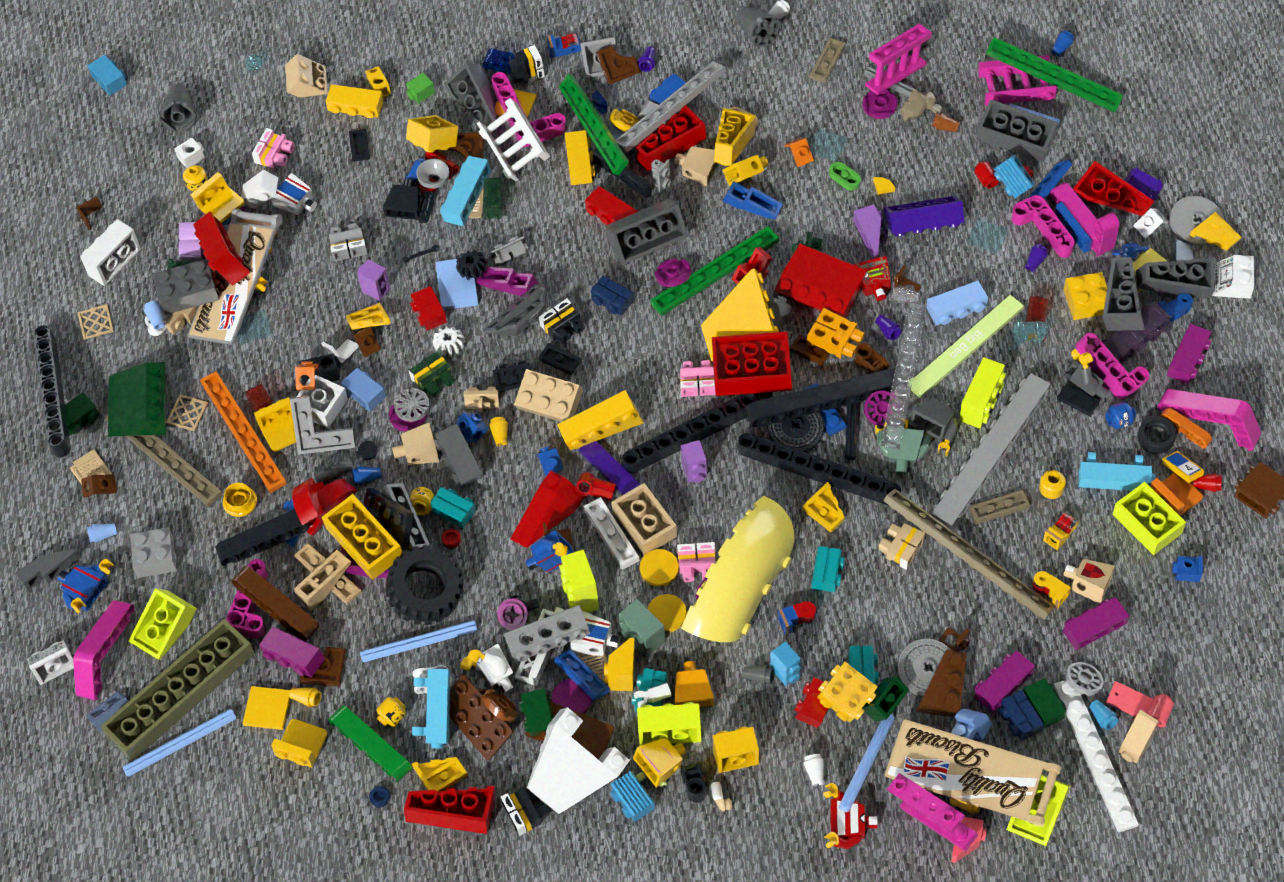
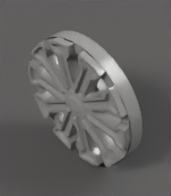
[394,388,430,422]
[1065,662,1104,696]

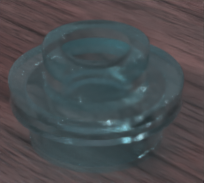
[245,54,262,71]

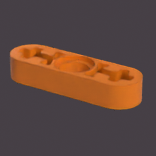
[1160,408,1212,448]

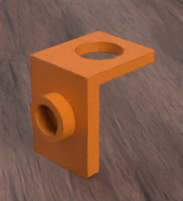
[784,138,814,167]
[295,361,319,390]

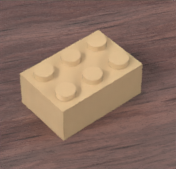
[514,369,583,422]
[611,483,677,555]

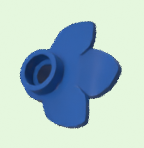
[1111,243,1149,259]

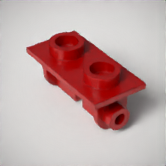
[425,150,460,180]

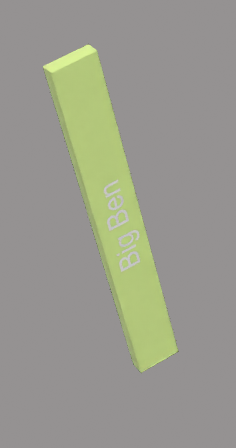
[907,295,1024,398]

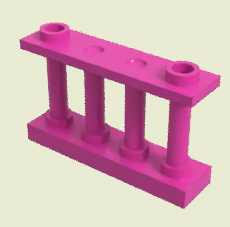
[865,24,932,95]
[978,55,1057,106]
[887,773,978,852]

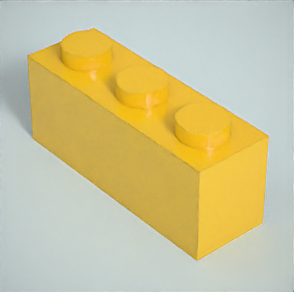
[326,84,384,118]
[565,130,595,185]

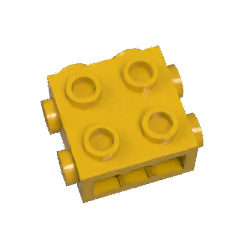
[817,662,877,722]

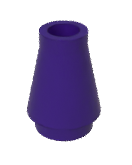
[638,47,655,72]
[1025,244,1048,272]
[875,315,902,341]

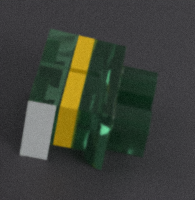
[409,351,455,397]

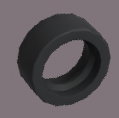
[1138,416,1176,454]

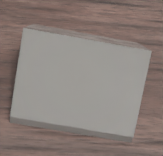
[580,37,617,78]

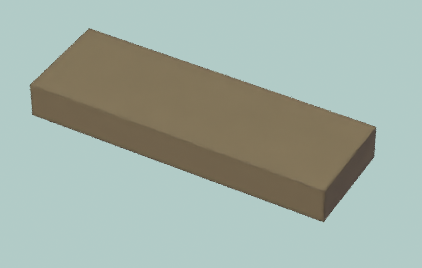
[809,38,846,83]
[968,489,1031,525]

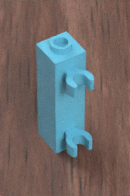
[1078,452,1155,491]
[412,669,450,748]

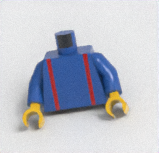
[526,530,574,572]
[57,559,114,613]

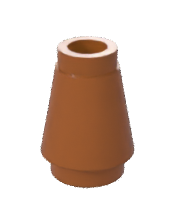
[932,112,960,132]

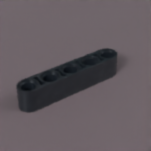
[215,509,309,566]

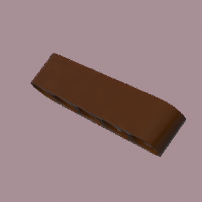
[231,566,319,642]

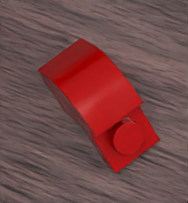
[732,247,772,285]

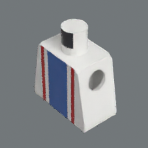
[271,173,317,215]
[571,611,621,656]

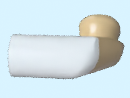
[711,782,732,812]

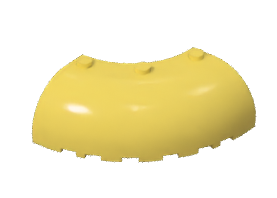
[681,496,794,642]

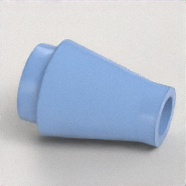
[144,301,164,330]
[87,523,117,543]

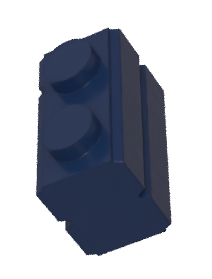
[591,275,634,316]
[999,690,1044,741]

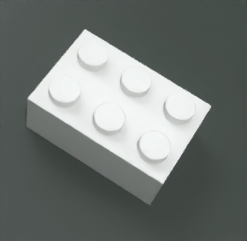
[80,219,141,286]

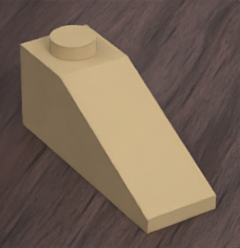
[294,550,351,611]
[1119,710,1159,763]

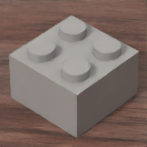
[130,527,177,578]

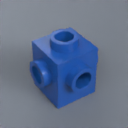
[455,412,489,442]

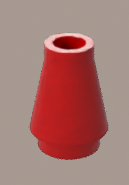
[1193,473,1222,492]

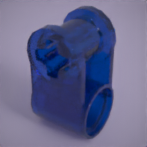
[482,48,515,74]

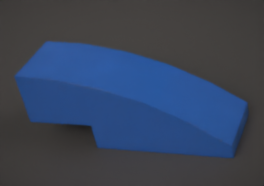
[723,181,783,219]

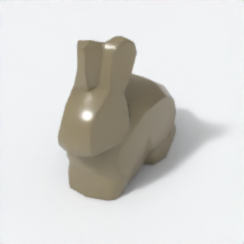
[900,88,943,122]

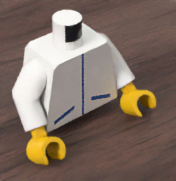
[460,644,513,693]

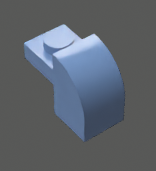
[951,708,992,740]

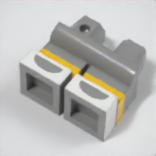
[329,223,367,261]

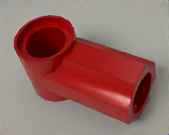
[575,472,616,501]

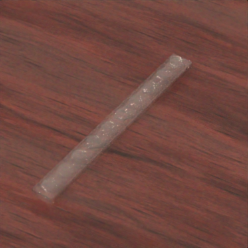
[880,302,927,450]

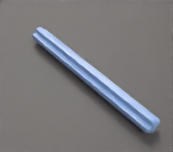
[360,620,477,662]
[123,709,236,776]
[839,714,895,812]

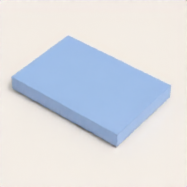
[436,259,478,310]

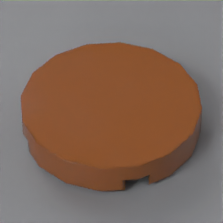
[482,689,519,723]

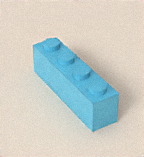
[440,156,491,226]

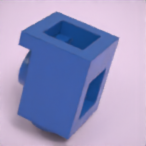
[1172,556,1203,582]

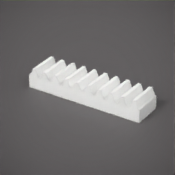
[584,497,639,570]

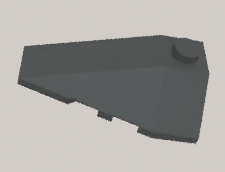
[444,63,497,127]

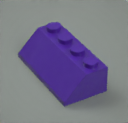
[883,196,965,236]

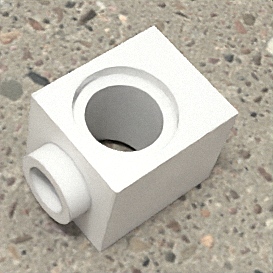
[174,138,205,168]

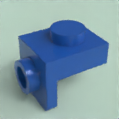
[536,446,564,476]

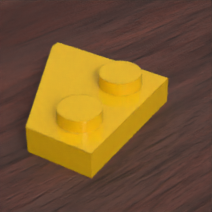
[1190,212,1242,250]
[346,303,391,330]
[802,482,845,533]
[412,757,468,792]

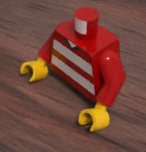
[824,783,877,849]

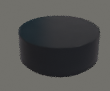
[358,441,378,460]

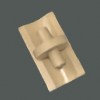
[464,387,499,413]

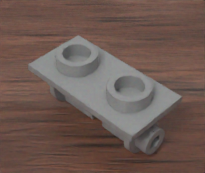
[651,160,671,193]
[490,236,529,265]

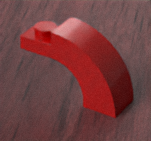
[292,477,324,525]
[307,479,357,536]

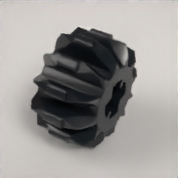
[456,249,487,281]

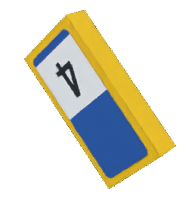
[1162,451,1204,483]

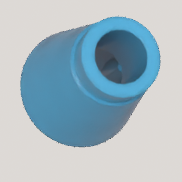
[1089,700,1119,730]

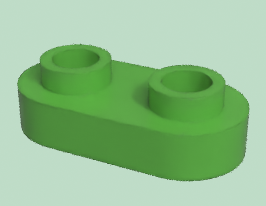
[829,162,861,191]

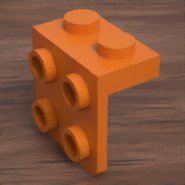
[1150,473,1203,516]

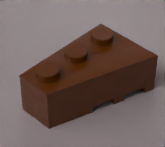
[915,650,966,718]

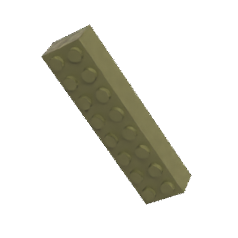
[100,619,255,761]

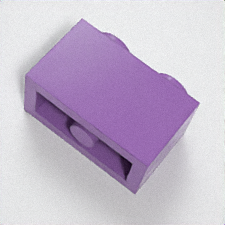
[357,259,390,301]
[681,440,707,483]

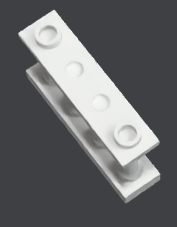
[477,98,550,181]

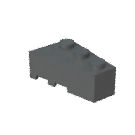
[434,424,483,488]

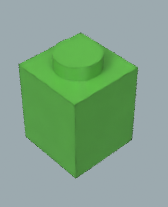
[406,73,435,104]

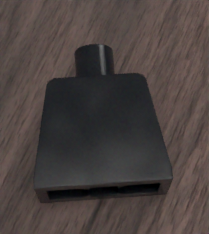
[383,179,420,220]

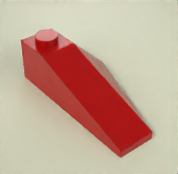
[1073,161,1154,216]
[510,470,585,548]

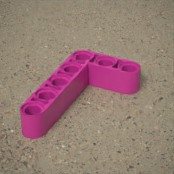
[492,72,566,147]
[1049,182,1119,256]
[1157,389,1261,451]
[73,600,134,701]

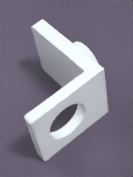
[1133,208,1169,238]
[321,339,359,363]

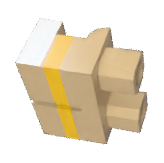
[879,523,925,570]

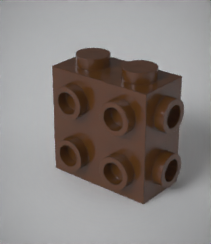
[1234,462,1284,519]

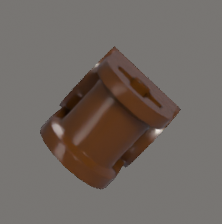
[854,343,890,374]

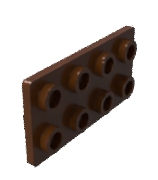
[449,675,514,760]
[525,701,615,760]

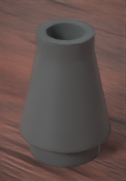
[743,665,774,685]

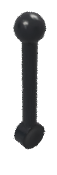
[403,245,439,262]

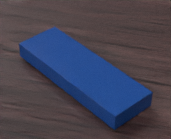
[1029,160,1072,199]
[1055,202,1092,253]
[554,649,610,701]

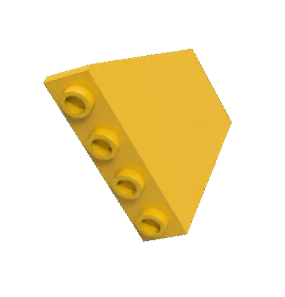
[701,269,779,362]

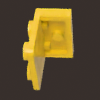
[190,172,245,223]
[254,397,296,452]
[271,719,328,768]

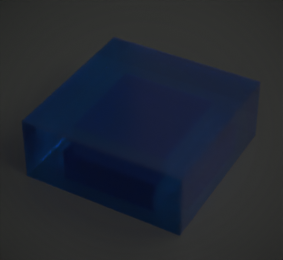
[592,90,608,114]

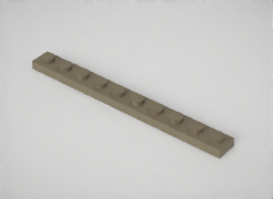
[884,489,1055,619]

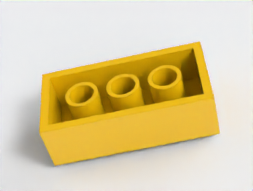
[321,494,402,580]

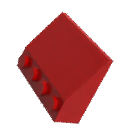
[774,244,867,319]
[712,331,792,396]

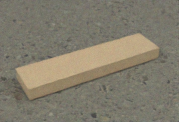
[294,543,362,605]

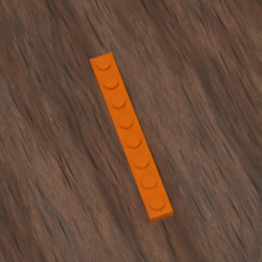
[200,371,287,493]

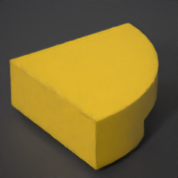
[873,177,895,195]

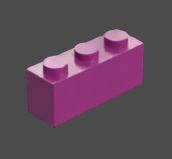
[1167,323,1212,384]
[1063,597,1129,651]
[259,627,325,678]
[974,650,1035,713]

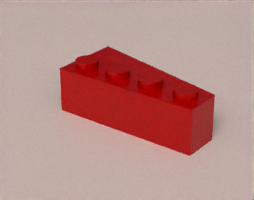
[636,105,707,172]
[193,211,250,286]
[404,786,496,834]

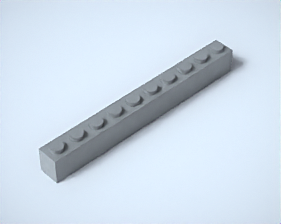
[930,373,1051,531]

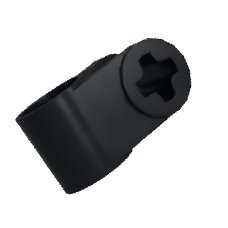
[679,761,706,803]

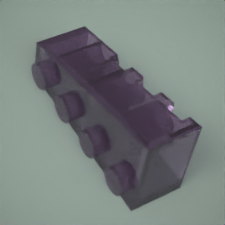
[1102,301,1171,364]

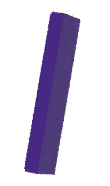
[579,441,641,495]

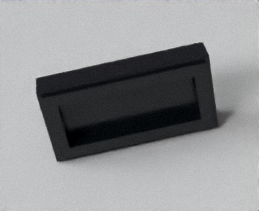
[349,129,370,162]

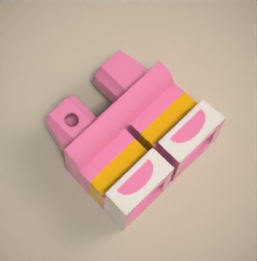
[252,128,295,168]
[680,360,716,397]
[677,542,715,582]

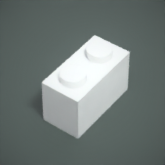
[241,170,278,209]

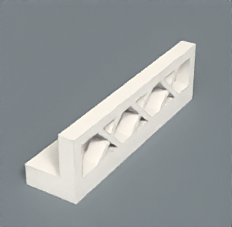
[514,607,564,686]

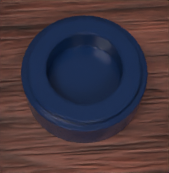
[369,786,390,808]

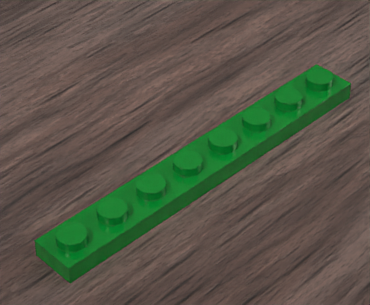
[986,37,1123,112]
[559,74,629,175]
[650,226,779,316]

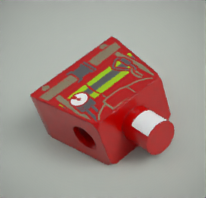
[852,256,891,301]

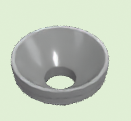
[416,159,449,188]

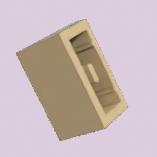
[285,54,328,97]

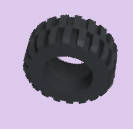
[385,545,463,625]

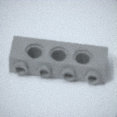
[504,605,590,663]

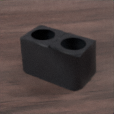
[299,353,340,385]

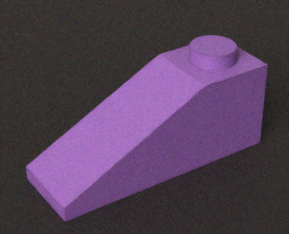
[853,205,883,259]

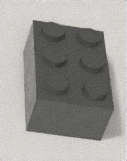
[153,259,219,315]

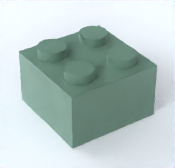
[619,599,665,657]

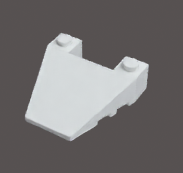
[527,707,630,814]

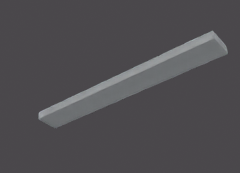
[615,61,727,153]

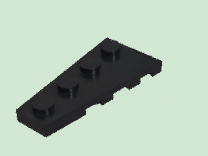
[364,488,414,550]

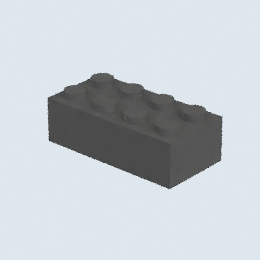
[976,99,1058,162]
[605,198,688,265]

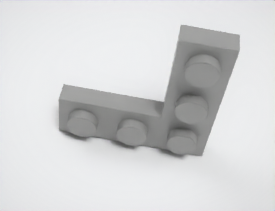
[290,395,355,455]

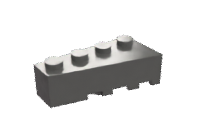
[1103,257,1145,331]
[1136,257,1215,298]

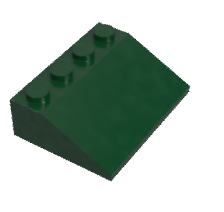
[108,362,166,437]

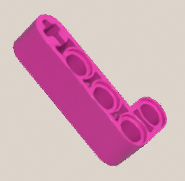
[1011,195,1074,258]
[1076,333,1149,399]
[226,559,268,639]

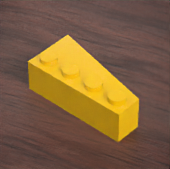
[714,108,756,166]
[557,390,644,450]

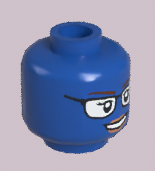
[1105,402,1136,429]

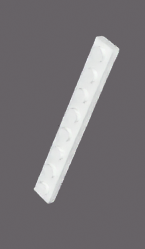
[1054,680,1139,833]

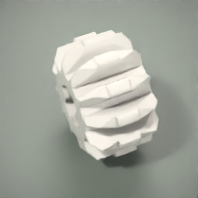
[433,326,465,358]

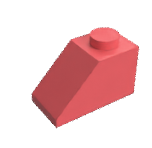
[951,817,987,863]

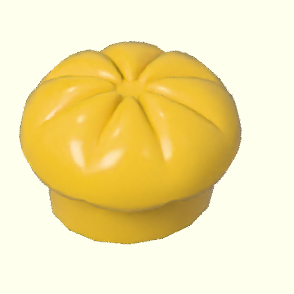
[223,482,257,517]

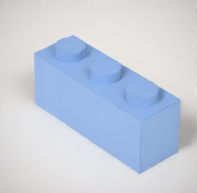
[926,281,988,325]

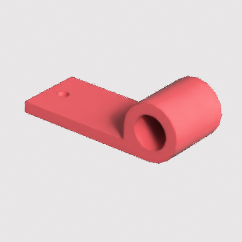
[1106,681,1174,727]

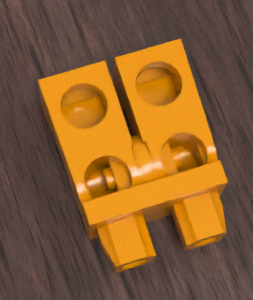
[806,308,864,359]

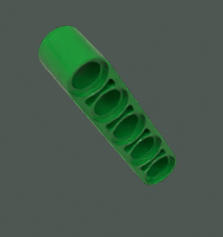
[328,705,412,783]

